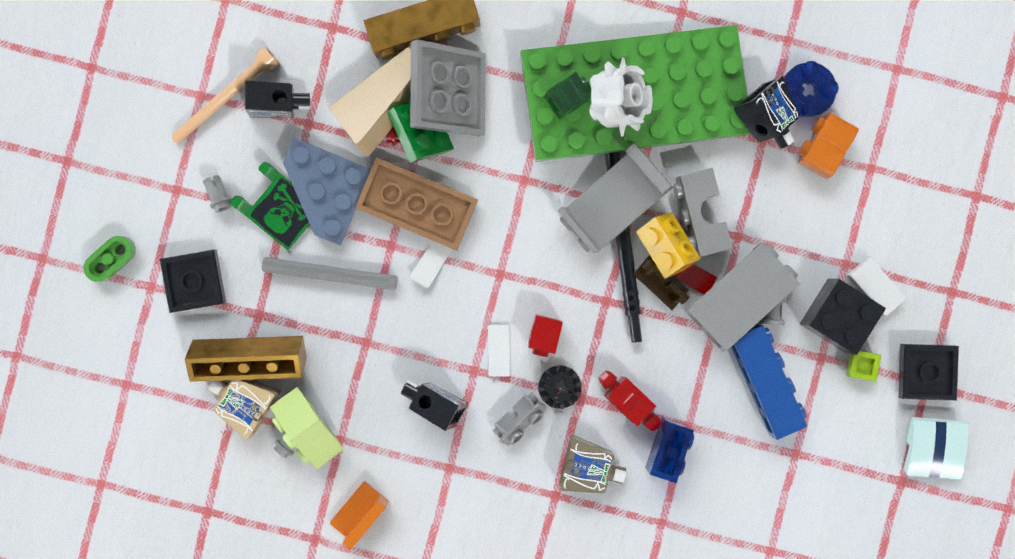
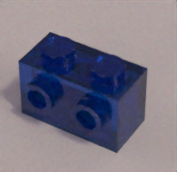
[645,417,694,483]

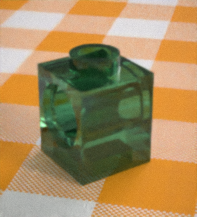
[544,72,591,120]

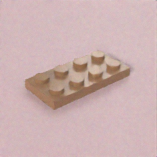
[355,157,478,251]

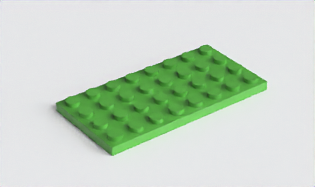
[520,25,751,162]

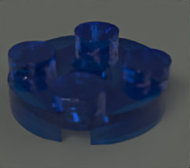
[784,61,839,117]

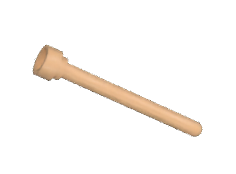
[172,46,280,143]

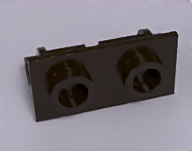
[633,254,689,311]

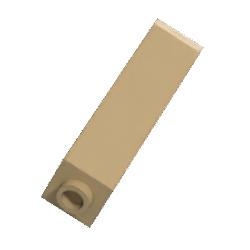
[329,47,411,157]

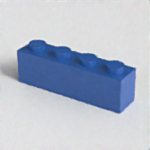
[731,324,808,440]

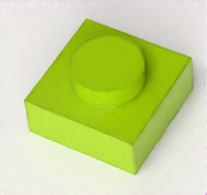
[846,351,881,382]

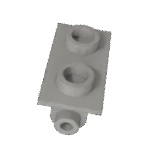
[492,392,547,446]

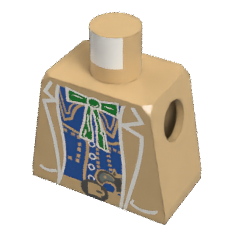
[208,379,281,440]

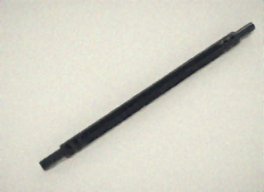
[605,152,642,343]

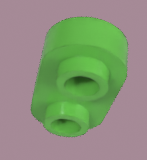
[83,236,136,282]

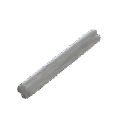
[262,257,398,290]

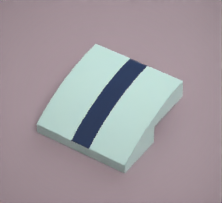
[903,417,968,480]

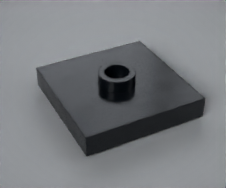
[160,249,226,313]
[898,344,959,401]

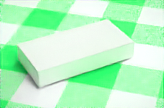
[847,257,906,316]

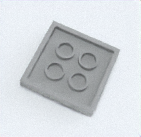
[410,40,486,136]

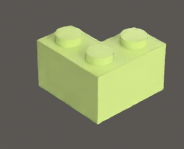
[270,387,344,469]

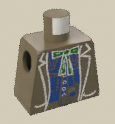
[559,434,626,494]

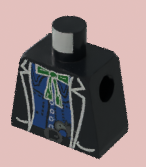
[733,76,799,149]
[245,81,310,118]
[401,380,468,431]

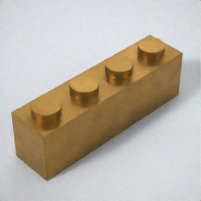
[363,0,480,60]
[184,336,307,382]

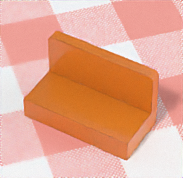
[330,481,389,550]

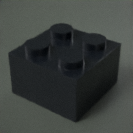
[800,278,886,355]

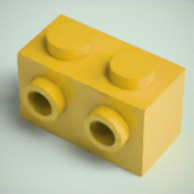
[636,212,701,279]

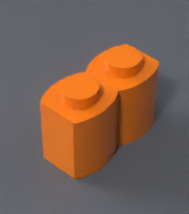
[798,112,859,179]

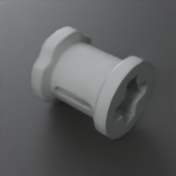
[759,297,786,325]

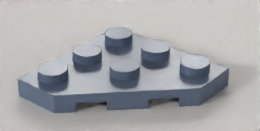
[283,137,371,245]

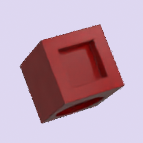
[528,314,563,357]

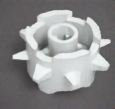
[589,57,653,137]

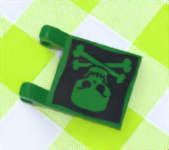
[230,162,310,250]

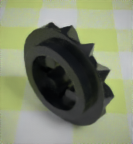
[538,365,582,409]

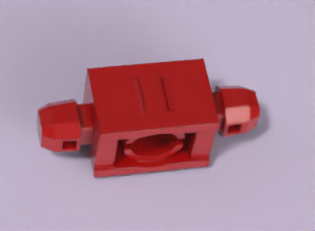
[598,370,662,432]

